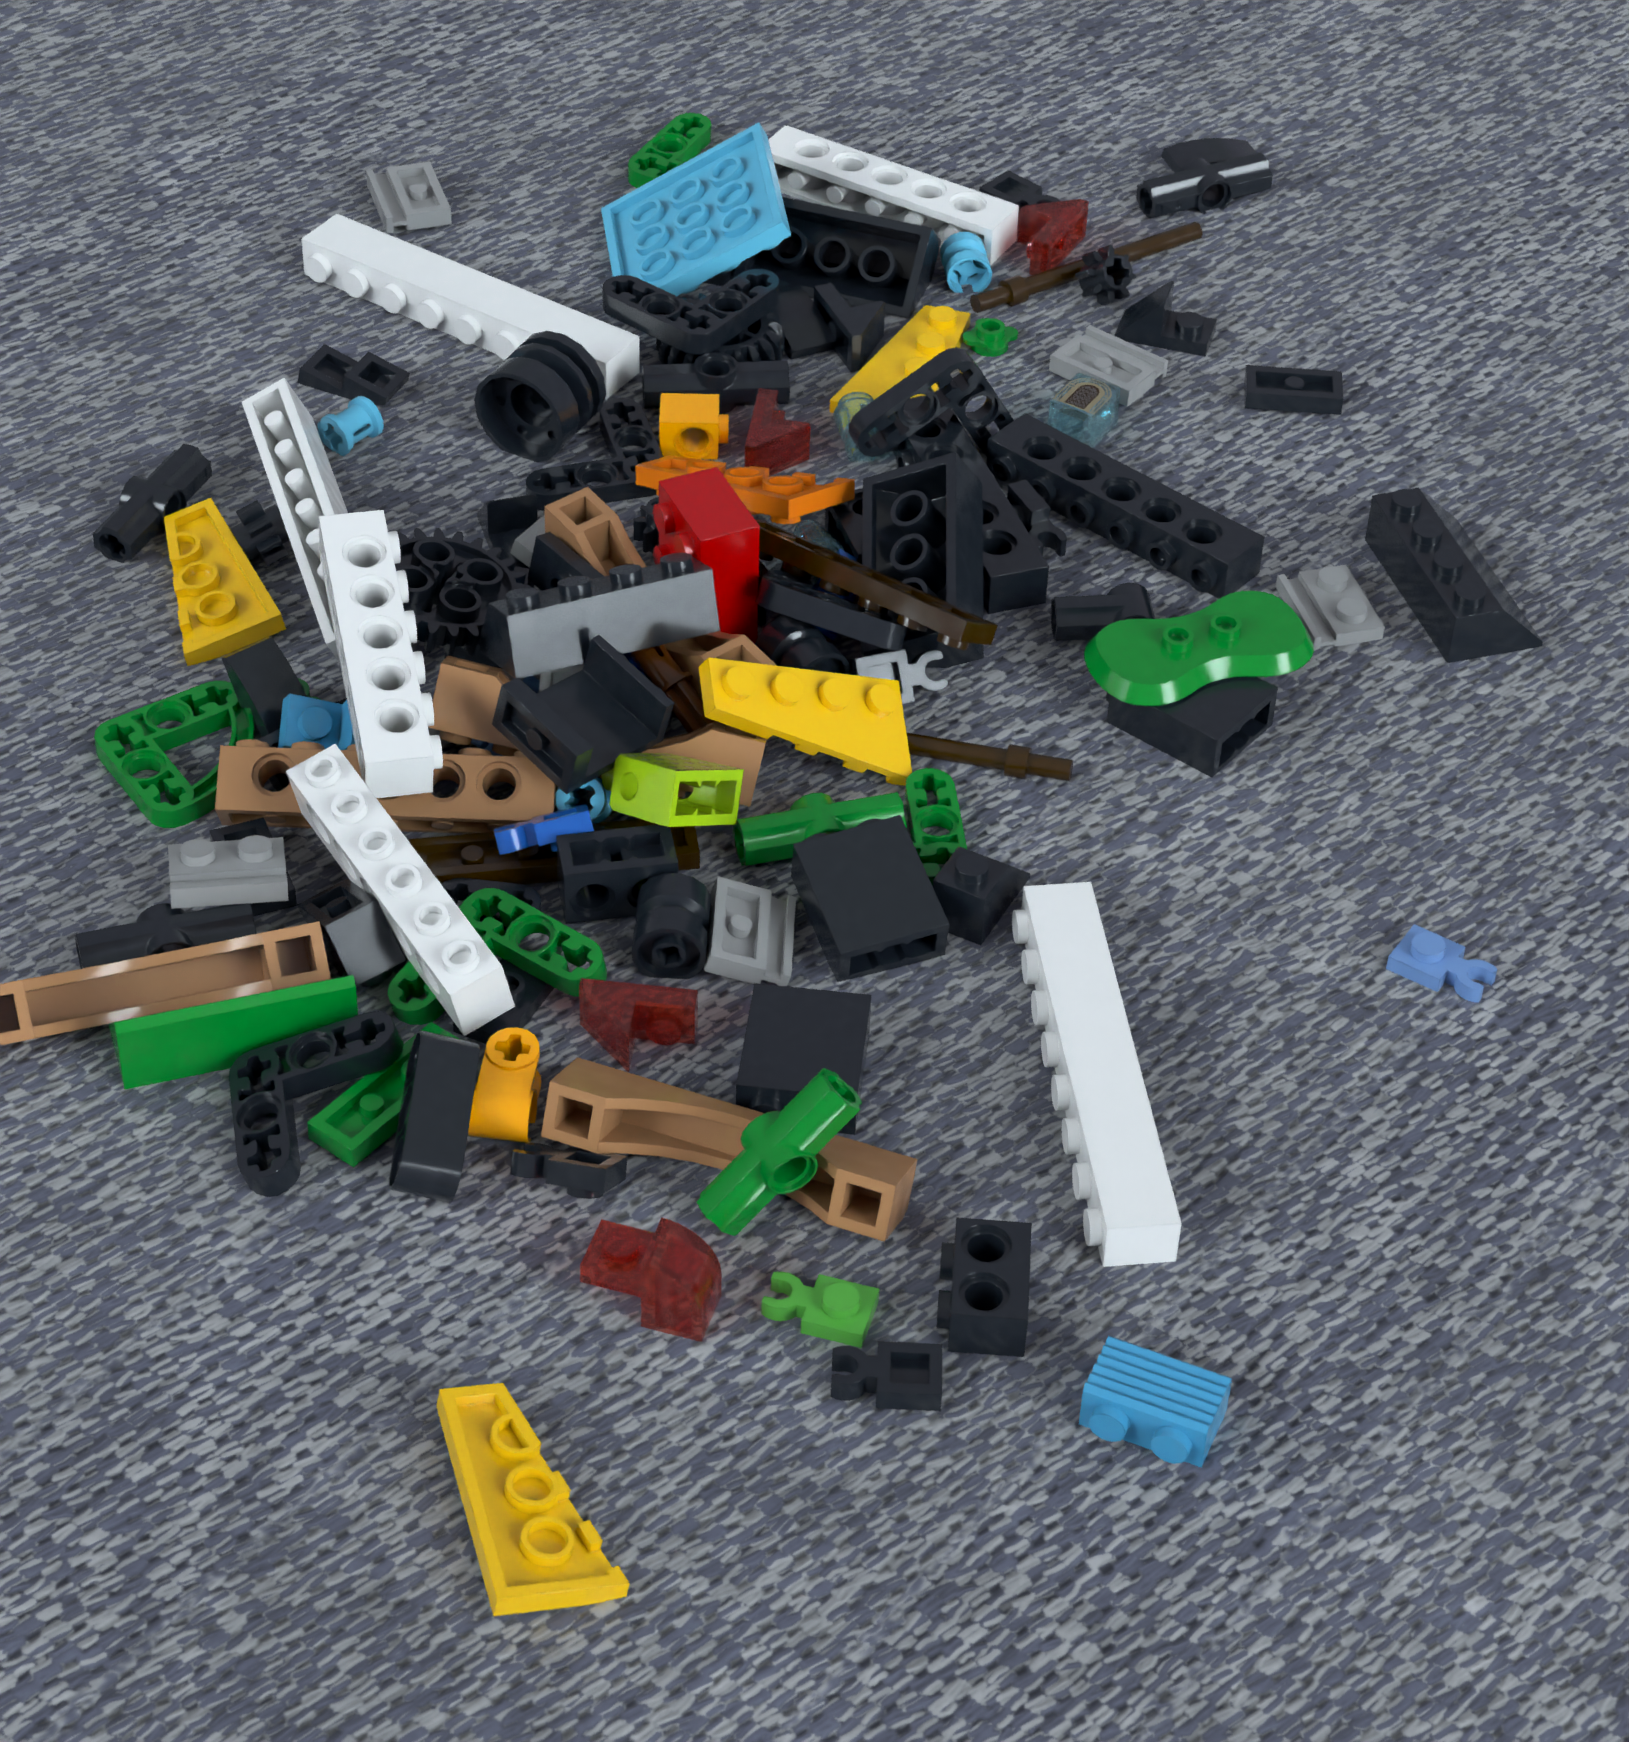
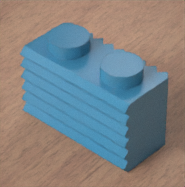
[1079,1336,1232,1468]

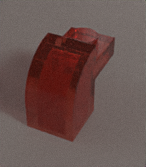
[580,1217,722,1342]

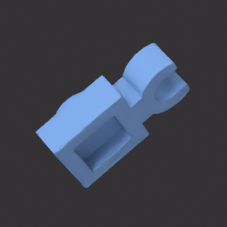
[1386,924,1497,1003]

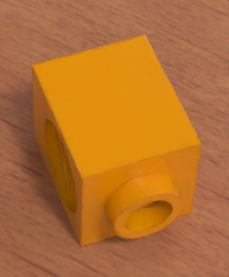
[659,393,729,460]

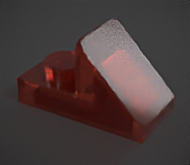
[1017,199,1089,275]
[744,388,810,476]
[579,978,698,1072]

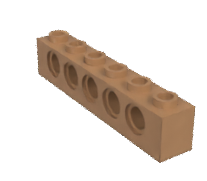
[215,739,558,834]

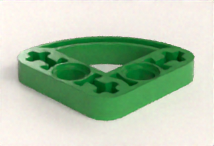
[94,681,255,828]

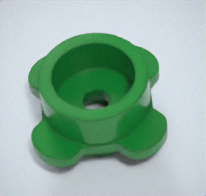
[962,318,1018,357]

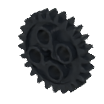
[395,528,531,656]

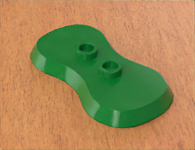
[1084,591,1314,706]

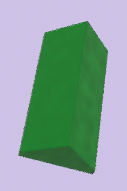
[109,975,358,1090]

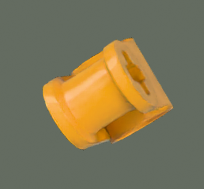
[468,1027,541,1143]

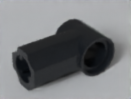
[1050,583,1155,641]

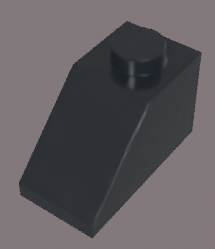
[933,846,1030,945]
[297,878,405,987]

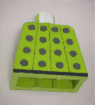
[602,753,744,827]

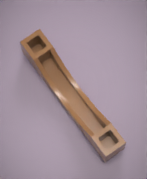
[544,487,777,699]
[428,656,767,807]
[0,921,331,1046]
[541,1057,918,1242]

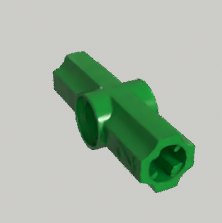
[733,792,907,866]
[697,1068,862,1236]

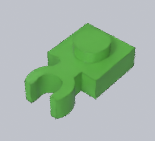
[761,1272,880,1348]

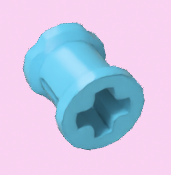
[317,396,384,456]
[556,778,612,823]

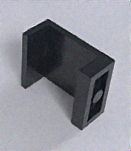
[492,635,674,794]

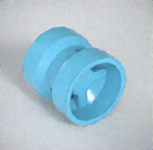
[940,232,992,293]

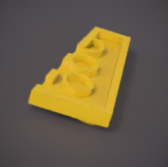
[164,498,286,666]

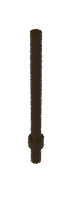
[970,222,1203,313]
[906,732,1073,781]

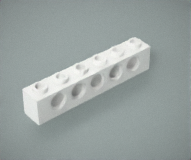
[768,125,1019,266]
[319,510,443,798]
[286,744,515,1036]

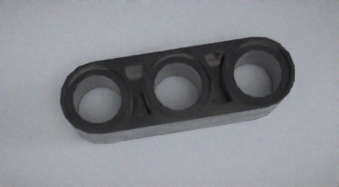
[389,1030,480,1203]

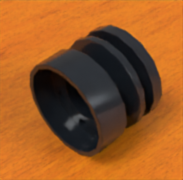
[474,331,606,462]

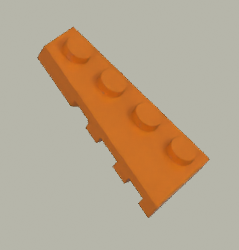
[635,455,855,524]

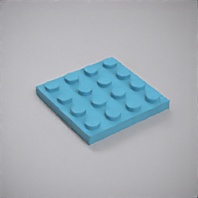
[601,122,791,296]

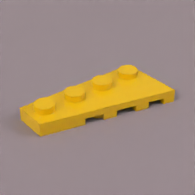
[829,305,971,417]
[698,657,912,785]
[436,1383,630,1616]

